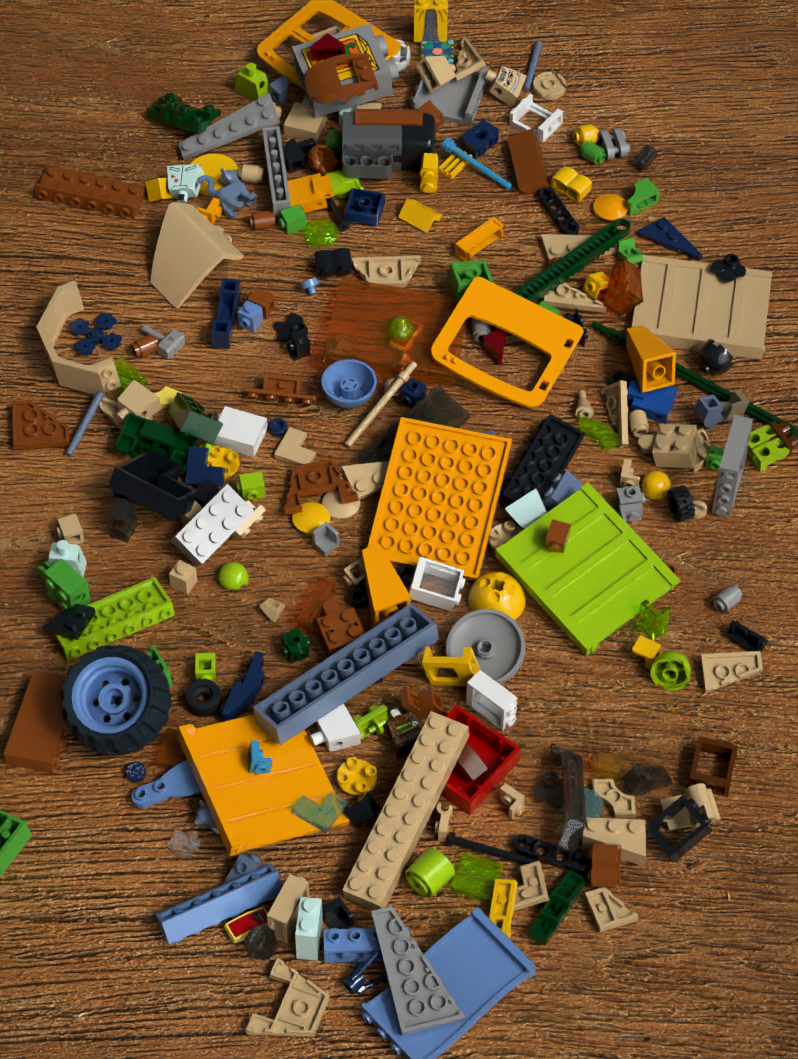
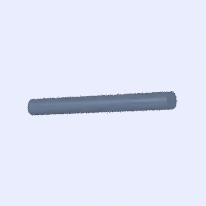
[523,41,542,92]
[65,392,104,457]

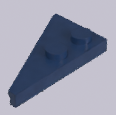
[637,217,702,261]

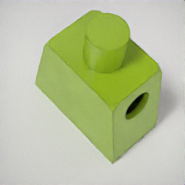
[235,63,269,101]

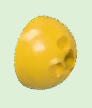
[468,572,526,620]

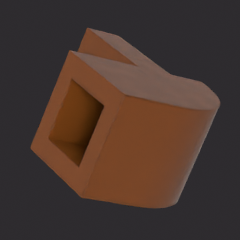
[400,686,444,720]

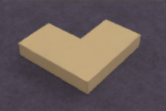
[274,427,316,466]
[513,861,549,911]

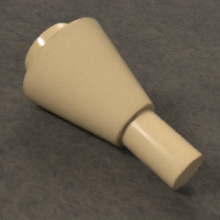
[575,390,594,419]

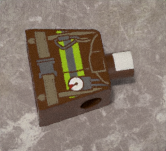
[387,708,424,759]

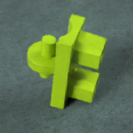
[352,704,390,740]

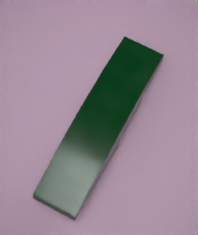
[527,869,588,946]

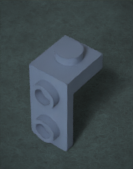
[223,852,266,884]

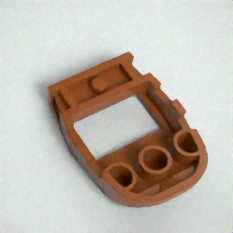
[305,53,378,104]

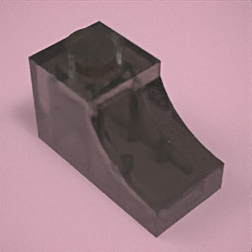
[622,763,672,796]

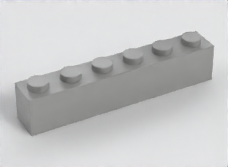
[262,126,291,218]

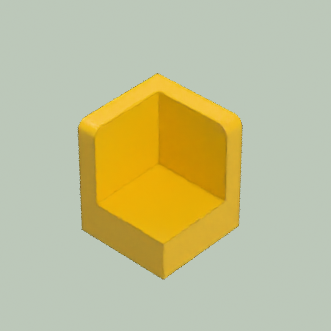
[145,178,173,202]
[632,635,662,670]

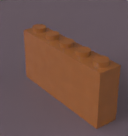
[3,670,70,774]

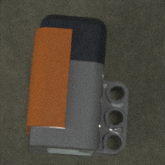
[342,109,436,178]

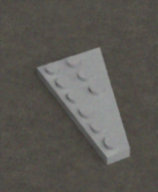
[371,906,466,1035]

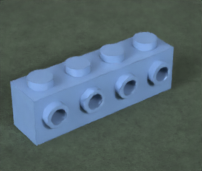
[324,927,409,963]

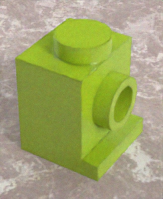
[195,653,216,681]

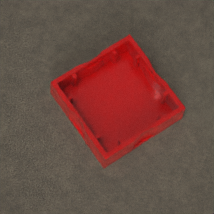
[406,704,521,815]

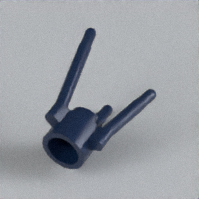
[343,951,388,995]

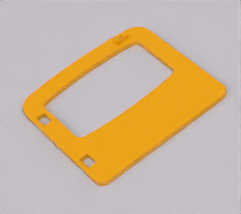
[431,277,583,408]

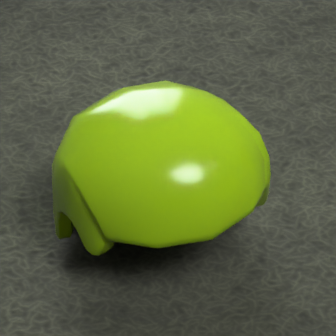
[218,562,249,590]

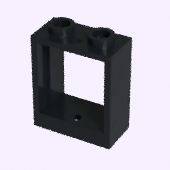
[645,795,713,862]

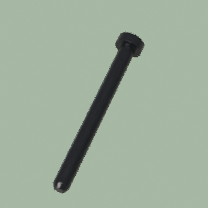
[326,197,350,232]
[447,832,537,865]

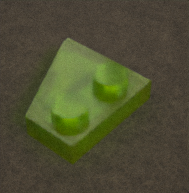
[115,356,147,392]

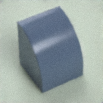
[269,75,289,106]

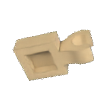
[435,803,453,842]

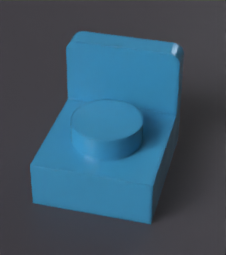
[248,741,272,774]

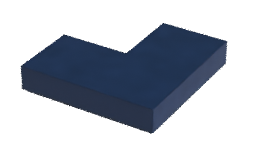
[185,446,225,487]

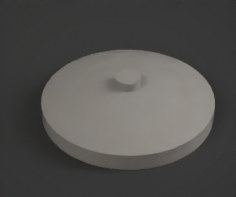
[446,609,526,684]

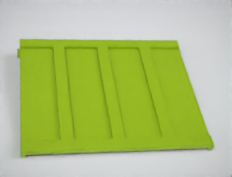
[495,482,680,657]

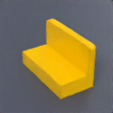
[399,198,442,232]

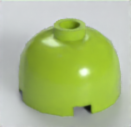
[650,650,691,691]

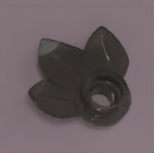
[534,771,574,809]

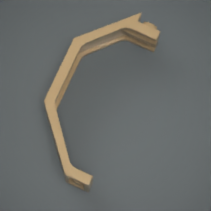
[36,280,121,398]

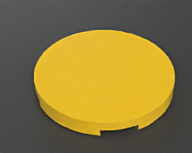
[190,154,239,196]

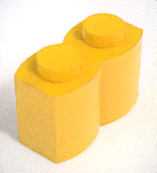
[420,153,439,193]
[551,166,592,203]

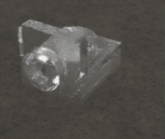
[167,829,201,858]

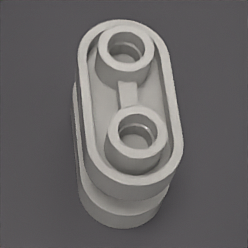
[599,127,630,160]

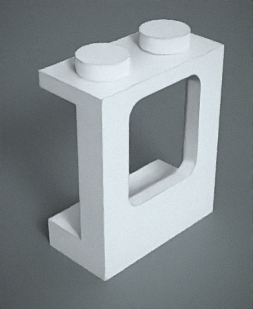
[509,94,563,143]

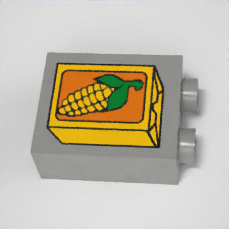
[292,24,399,118]

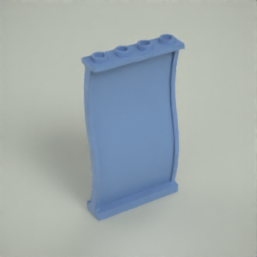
[361,907,536,1059]

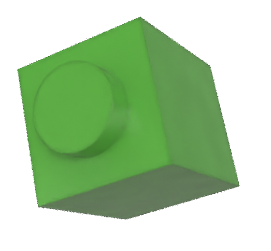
[279,204,307,235]

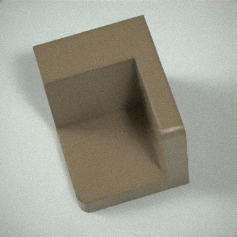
[721,389,750,420]

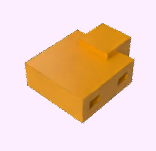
[287,173,334,213]

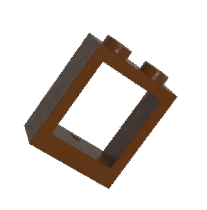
[688,737,738,797]

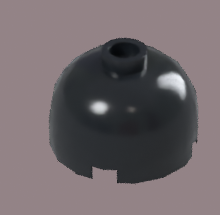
[698,339,735,375]

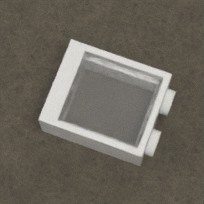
[409,557,466,612]

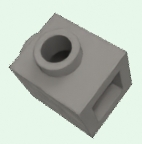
[615,485,645,511]

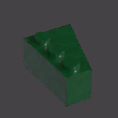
[168,392,223,444]

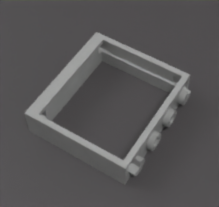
[712,415,753,517]

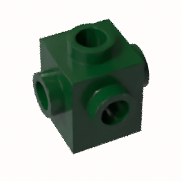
[281,627,311,663]

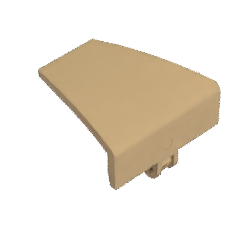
[150,202,244,308]

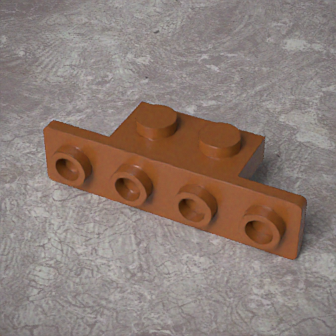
[243,374,317,405]

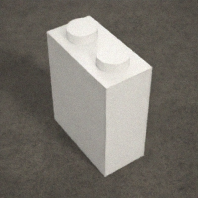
[212,406,268,457]

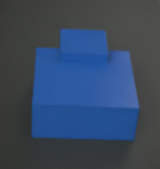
[627,380,678,424]

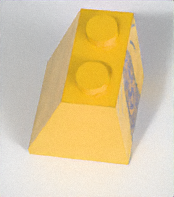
[414,0,448,43]

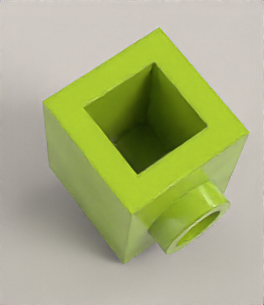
[237,471,265,501]

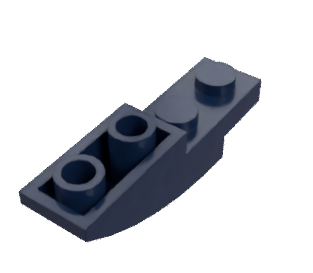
[220,651,265,722]

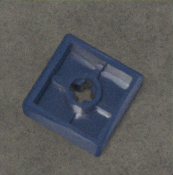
[344,188,385,226]

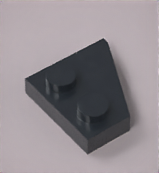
[43,604,96,640]

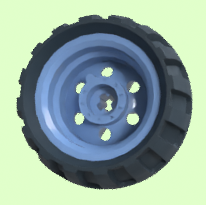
[60,645,171,756]

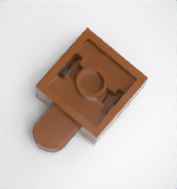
[316,599,365,657]

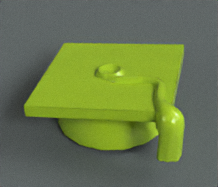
[325,170,364,198]

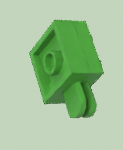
[448,260,494,302]
[36,558,91,612]

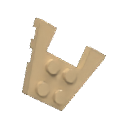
[246,958,330,1037]

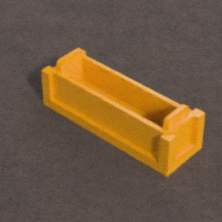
[455,217,503,262]

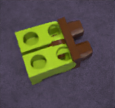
[747,420,798,472]

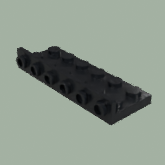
[498,414,586,505]

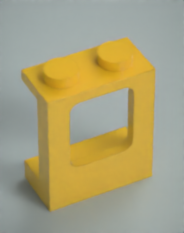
[420,646,480,686]

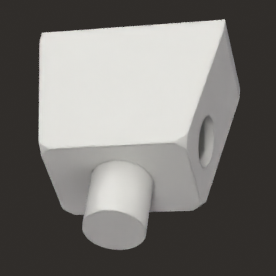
[309,704,361,752]

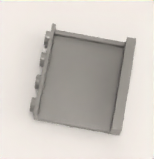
[410,66,489,126]

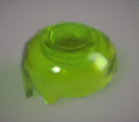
[385,316,414,342]

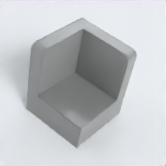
[312,521,340,557]

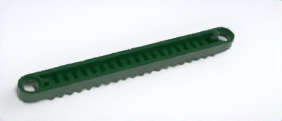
[513,218,631,303]

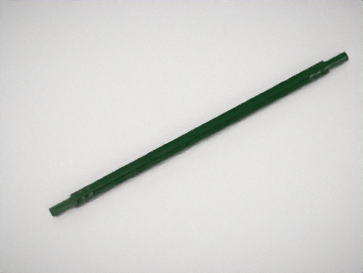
[591,320,798,437]

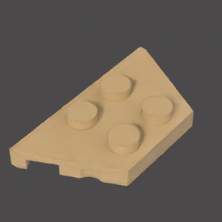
[352,255,420,289]

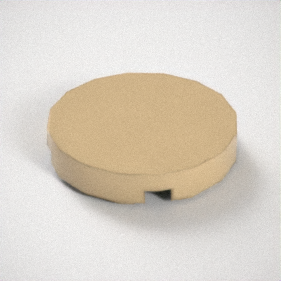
[532,72,566,100]

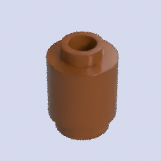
[249,211,275,230]
[131,334,159,358]

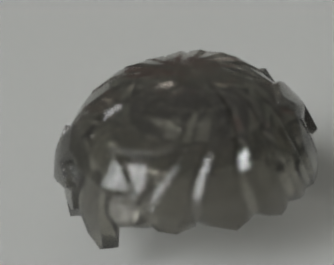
[244,925,278,960]

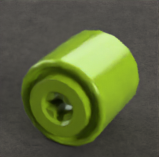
[405,848,455,898]

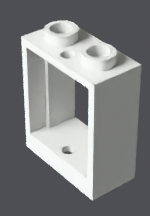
[466,670,517,731]

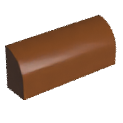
[507,128,550,194]

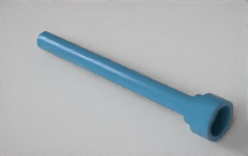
[441,137,512,190]

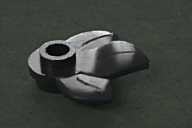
[710,254,746,282]
[274,312,308,341]

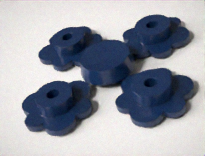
[69,313,122,355]

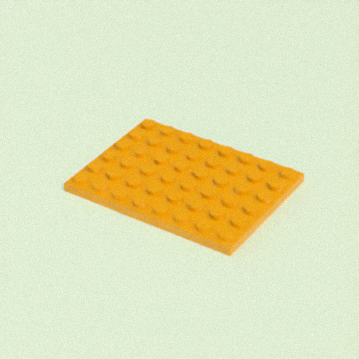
[368,417,512,581]

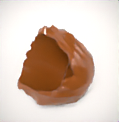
[307,144,340,175]

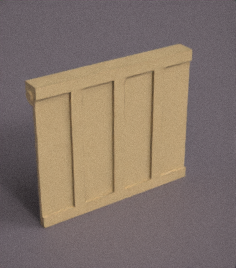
[630,255,772,360]

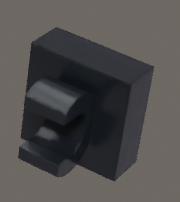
[608,369,634,389]

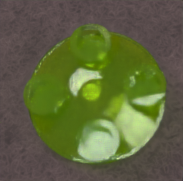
[304,219,339,246]

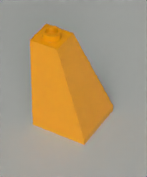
[626,325,676,393]
[362,543,411,628]

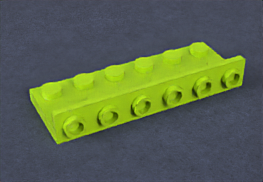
[48,576,175,661]

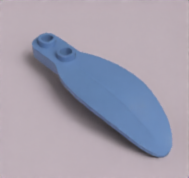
[132,760,201,808]

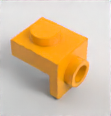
[196,197,222,224]

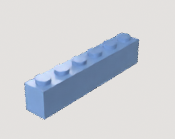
[156,864,283,944]

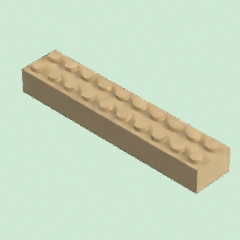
[342,711,469,911]

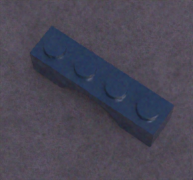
[211,278,241,349]

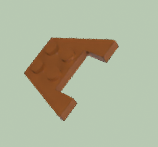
[284,459,359,515]

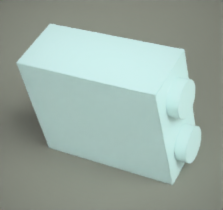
[295,897,323,961]

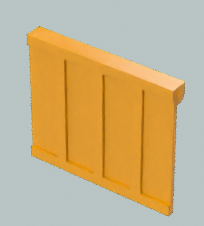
[177,714,350,856]

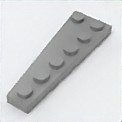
[178,93,280,160]

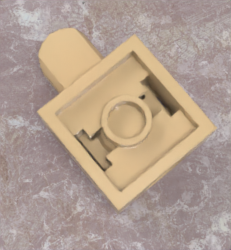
[638,424,700,468]

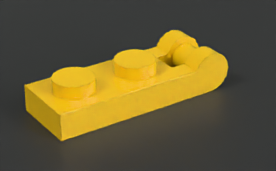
[489,879,518,938]

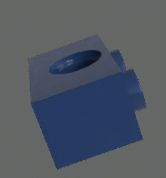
[460,119,499,159]

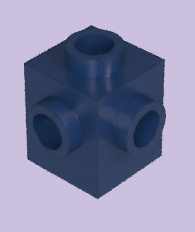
[400,378,427,411]

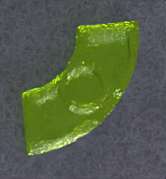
[579,417,620,450]

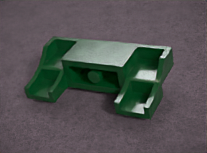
[147,93,221,134]
[114,413,199,474]

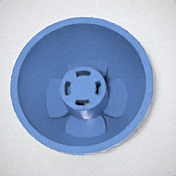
[322,359,377,408]

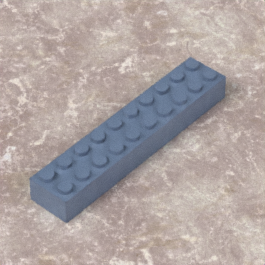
[253,603,439,745]

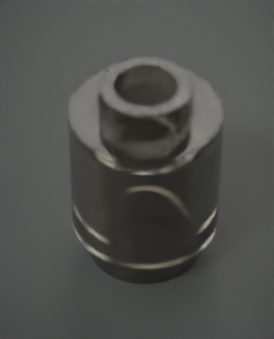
[633,146,657,171]

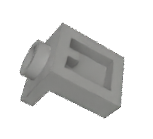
[618,503,643,523]

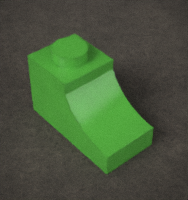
[626,178,660,216]

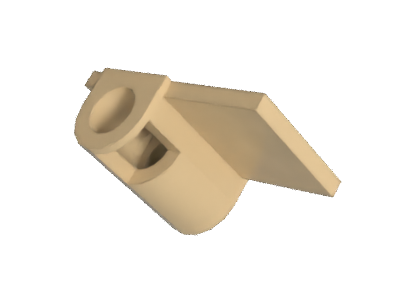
[660,783,721,831]

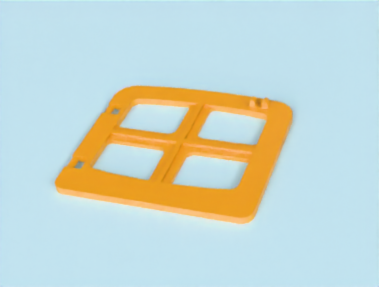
[257,0,401,90]

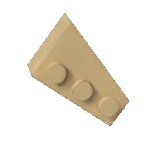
[581,817,646,868]

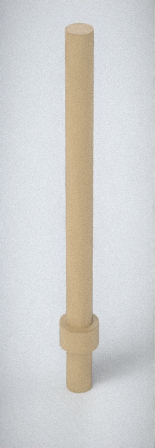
[344,361,417,448]

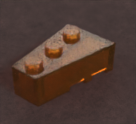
[604,258,643,317]

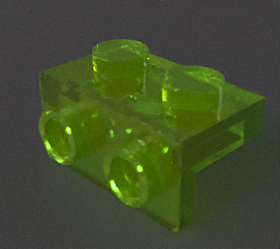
[637,600,671,640]

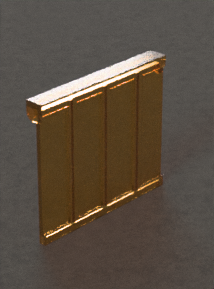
[321,277,467,387]

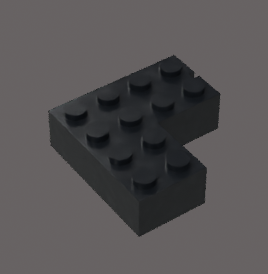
[108,449,198,521]

